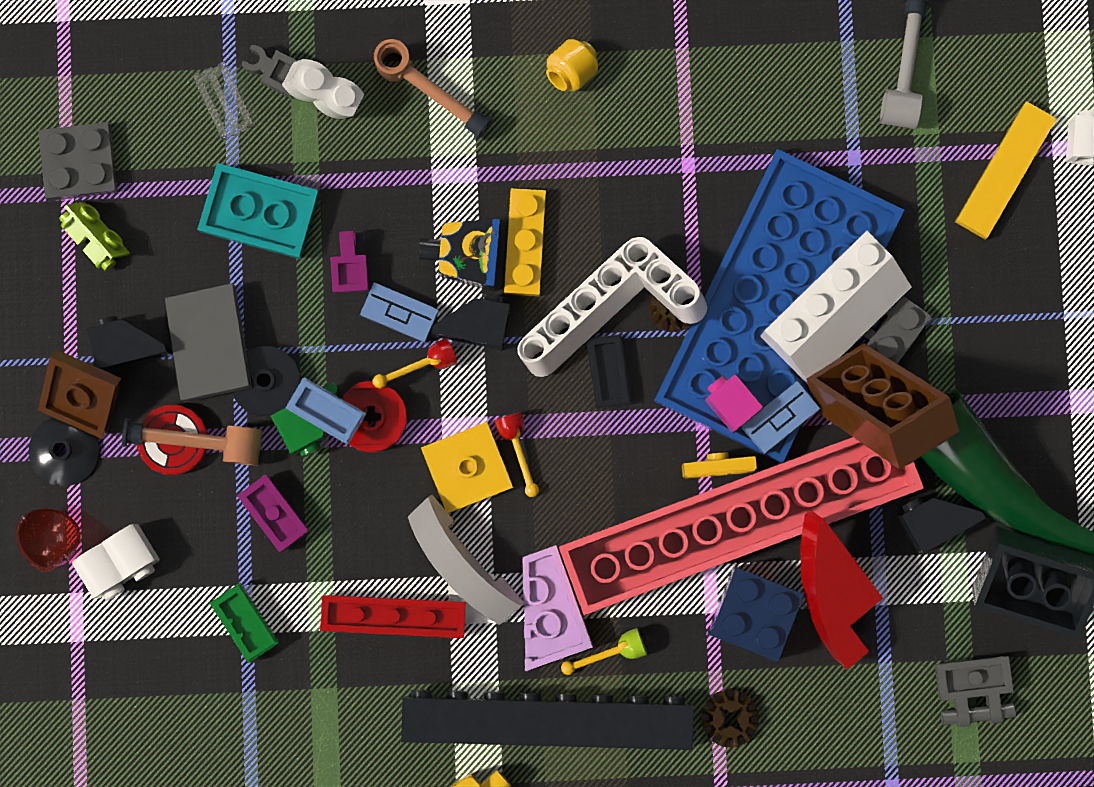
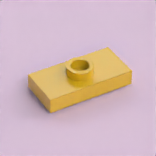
[682,452,757,479]

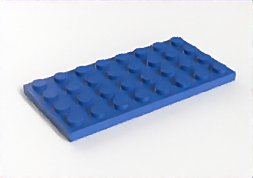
[654,149,904,464]

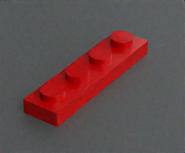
[320,595,466,638]

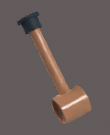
[374,39,493,141]
[122,418,263,466]

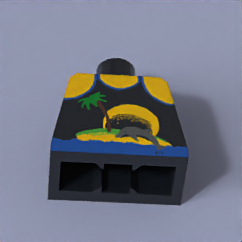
[419,219,501,291]

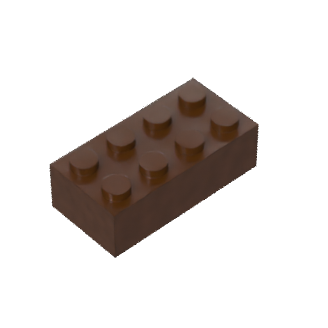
[806,343,959,469]

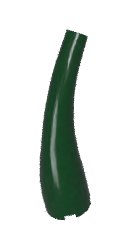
[919,388,1094,556]

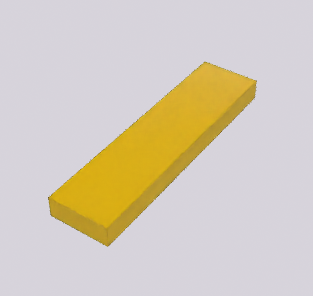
[955,101,1057,239]

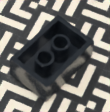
[972,526,1094,639]

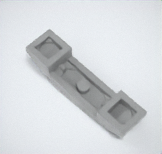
[408,495,525,625]

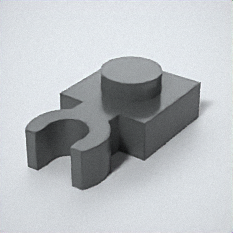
[241,45,297,99]

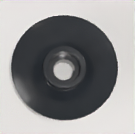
[28,417,100,486]

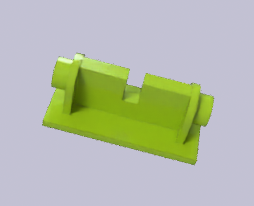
[59,202,130,271]

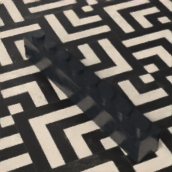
[401,690,693,750]

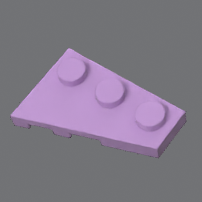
[522,545,594,671]

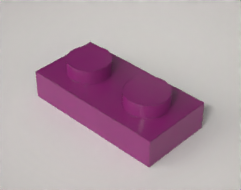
[237,474,310,553]

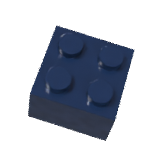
[707,567,804,662]

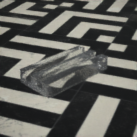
[192,61,254,140]

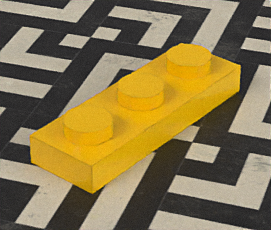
[504,188,546,297]

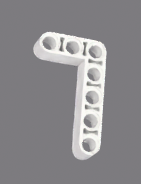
[518,237,707,377]

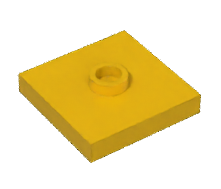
[421,422,513,514]

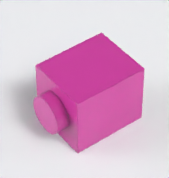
[705,374,763,433]

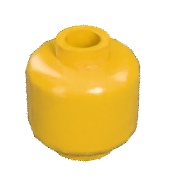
[546,39,598,91]

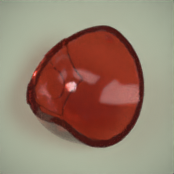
[16,508,81,572]

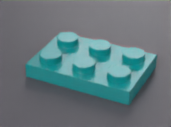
[197,163,320,260]

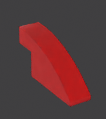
[800,510,883,670]

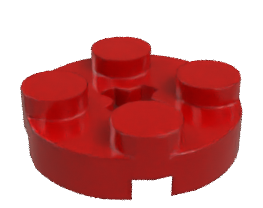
[341,381,407,453]

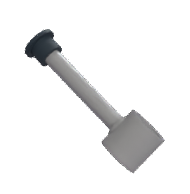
[880,0,931,129]

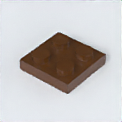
[38,349,122,439]

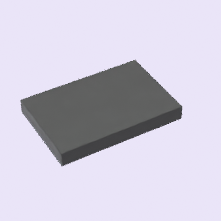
[165,283,252,402]

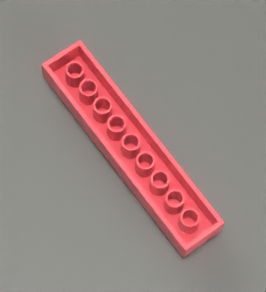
[558,437,924,615]

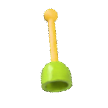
[561,628,647,675]

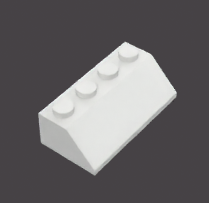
[760,231,911,384]

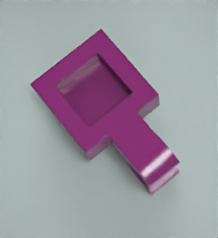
[330,231,369,294]

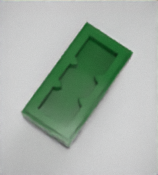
[210,583,280,663]

